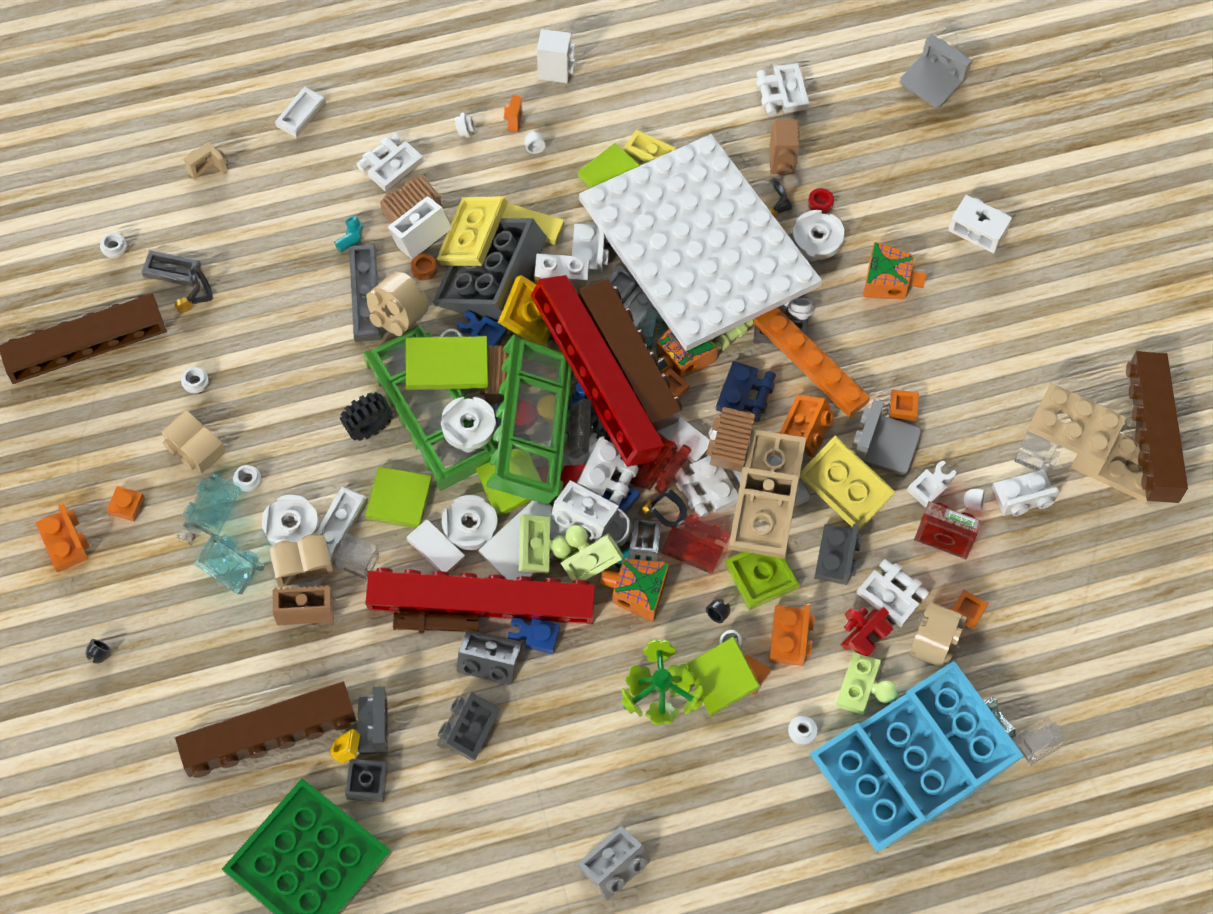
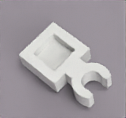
[907,461,956,508]

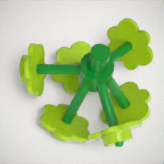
[621,640,704,725]

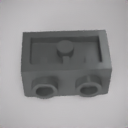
[814,524,863,585]
[457,629,522,685]
[358,687,388,754]
[437,692,500,761]

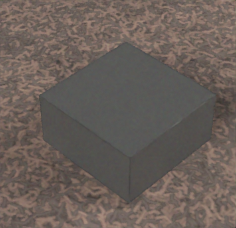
[345,759,388,802]

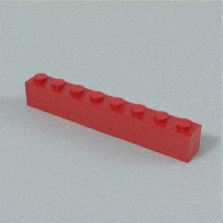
[530,275,664,467]
[365,567,595,624]

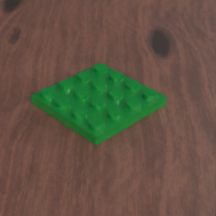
[222,778,392,914]

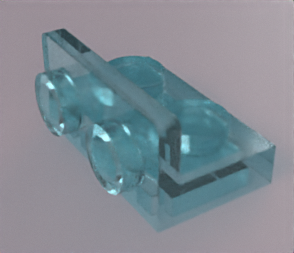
[182,473,242,538]
[194,534,265,595]

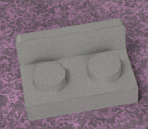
[577,826,650,900]

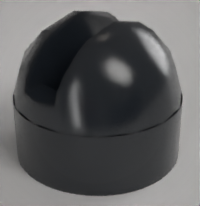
[706,599,731,624]
[85,639,112,664]

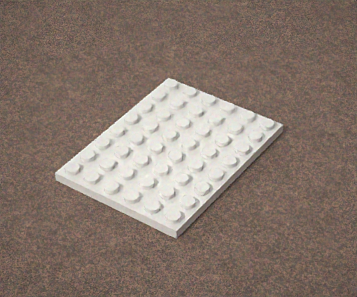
[579,134,822,351]

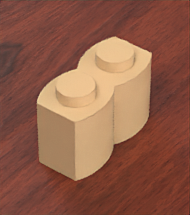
[162,411,226,473]
[269,534,334,587]

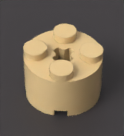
[366,272,429,336]
[909,602,967,668]

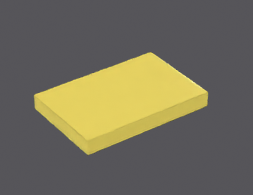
[436,196,508,266]
[800,435,896,532]

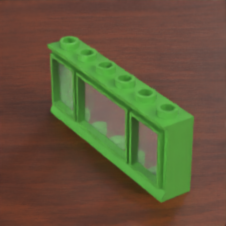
[363,325,498,491]
[486,334,574,505]

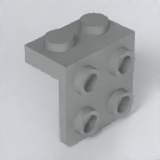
[900,34,972,108]
[852,399,921,475]

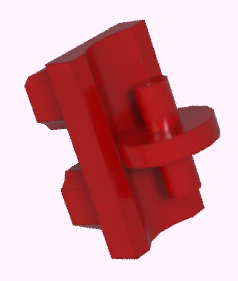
[840,607,894,656]

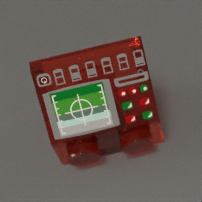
[914,501,981,560]

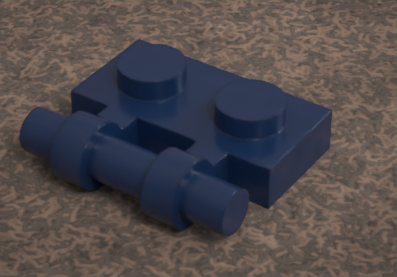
[716,361,776,422]

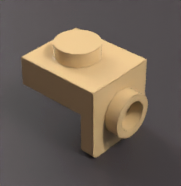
[184,142,227,179]

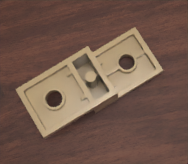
[1027,383,1148,503]
[729,429,806,559]

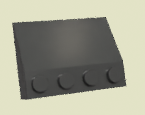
[432,218,547,322]

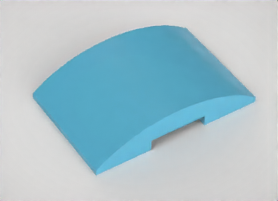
[810,661,1024,853]

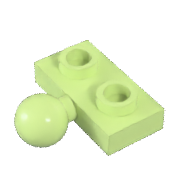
[519,514,572,574]
[561,525,624,581]
[836,652,898,715]

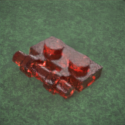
[630,437,692,493]
[661,513,731,574]

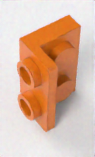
[779,394,833,457]
[35,503,89,573]
[769,603,815,666]

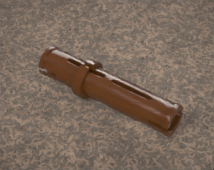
[393,610,479,633]

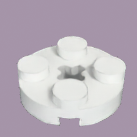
[792,210,844,262]
[441,397,496,453]
[262,495,319,546]
[442,495,498,550]

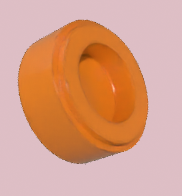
[411,253,437,281]

